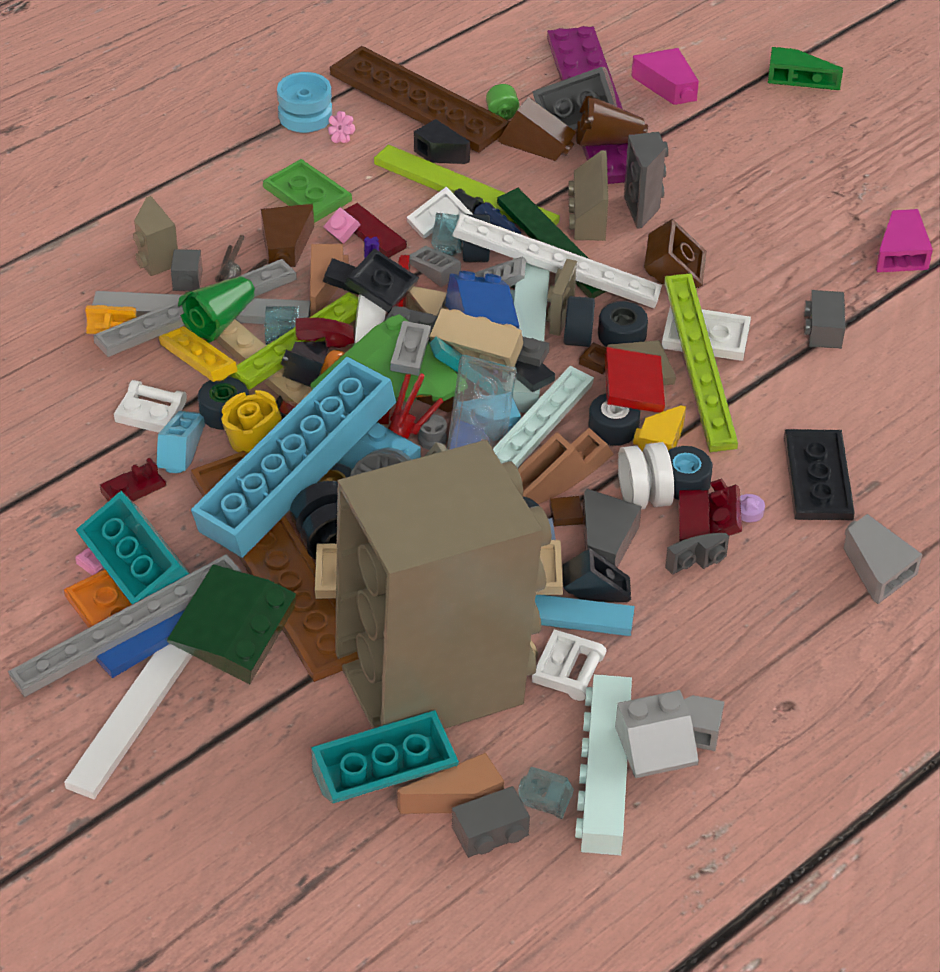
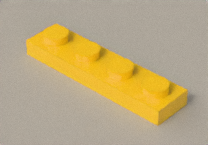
[158,326,237,382]

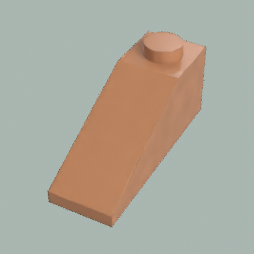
[310,244,349,316]
[397,753,504,814]

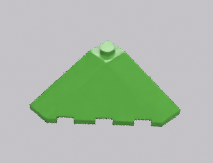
[310,314,467,401]

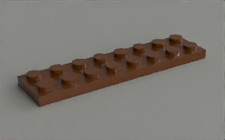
[330,46,510,153]

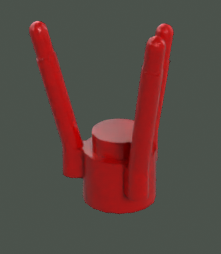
[388,373,443,439]

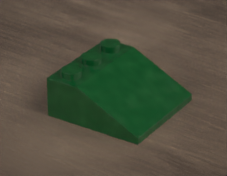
[167,564,297,685]

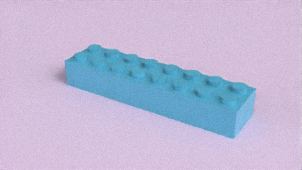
[191,357,396,558]

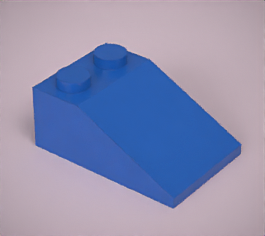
[445,271,519,329]

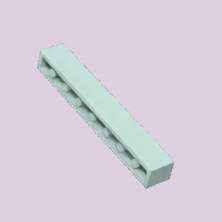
[501,258,550,413]

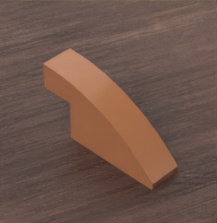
[518,428,614,504]

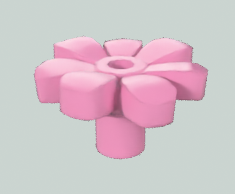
[328,111,355,143]

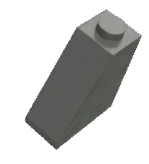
[583,488,642,568]

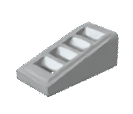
[410,246,461,287]
[475,256,526,287]

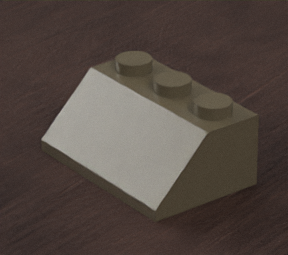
[568,151,608,241]

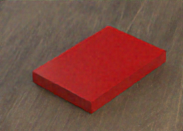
[605,347,665,413]

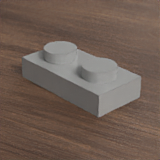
[390,321,431,376]

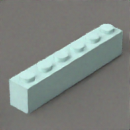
[575,674,632,856]

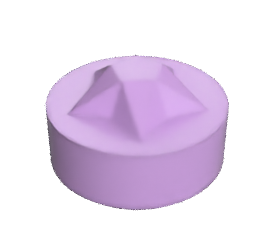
[740,494,765,522]

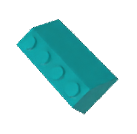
[76,491,190,605]
[311,710,459,804]

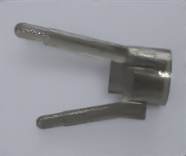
[215,235,268,283]

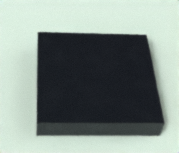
[344,248,419,313]

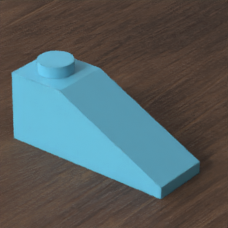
[157,411,205,473]

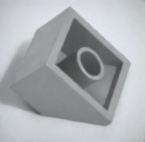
[615,690,699,778]

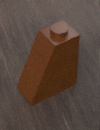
[498,97,577,161]
[261,203,314,267]

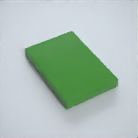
[263,159,352,223]

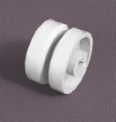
[618,442,674,509]

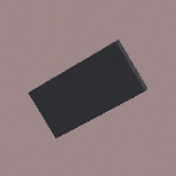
[784,429,855,520]

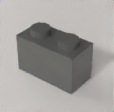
[804,290,845,349]
[452,786,530,858]

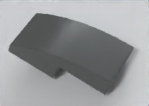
[665,533,729,575]

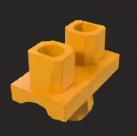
[85,305,136,334]

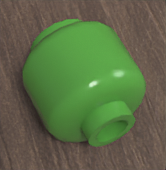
[486,84,520,120]

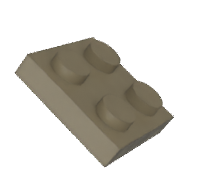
[546,259,577,336]

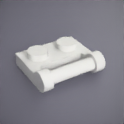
[114,380,187,433]
[532,629,607,701]

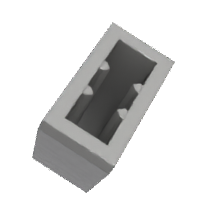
[843,514,922,604]

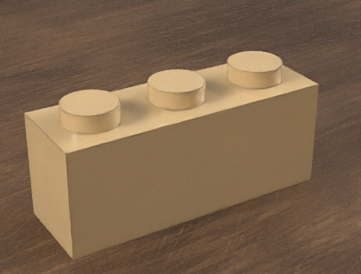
[430,308,523,372]

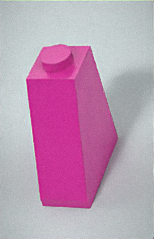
[631,48,699,105]
[876,209,933,272]

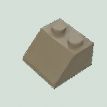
[133,196,178,276]

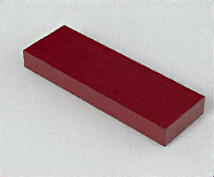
[344,203,407,258]

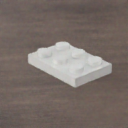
[662,306,751,361]

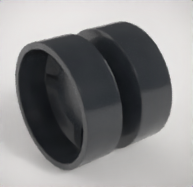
[290,481,338,560]

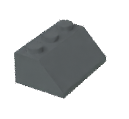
[532,67,617,130]
[624,132,668,229]

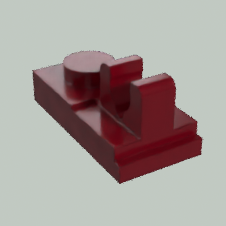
[100,458,166,502]
[709,478,742,536]

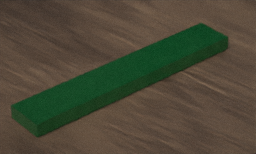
[497,187,607,298]

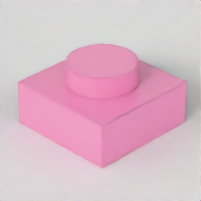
[323,207,361,244]

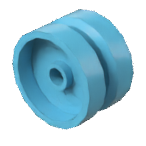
[277,72,333,133]

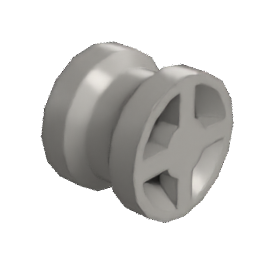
[418,414,447,450]

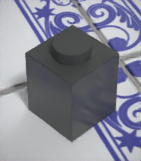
[171,249,203,291]

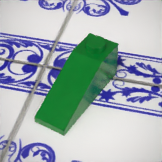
[768,47,843,90]

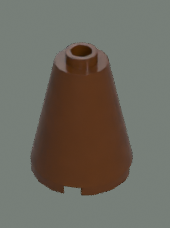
[576,96,648,147]

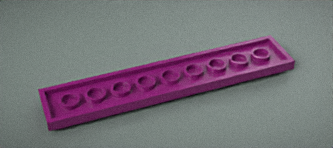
[547,26,628,184]

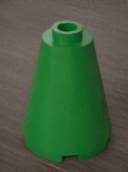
[178,276,255,343]

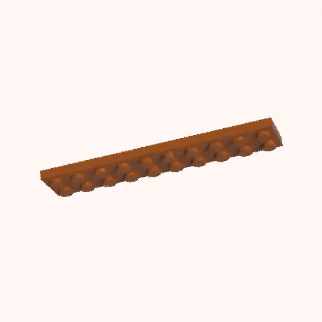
[191,451,359,682]

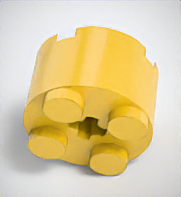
[221,390,282,454]

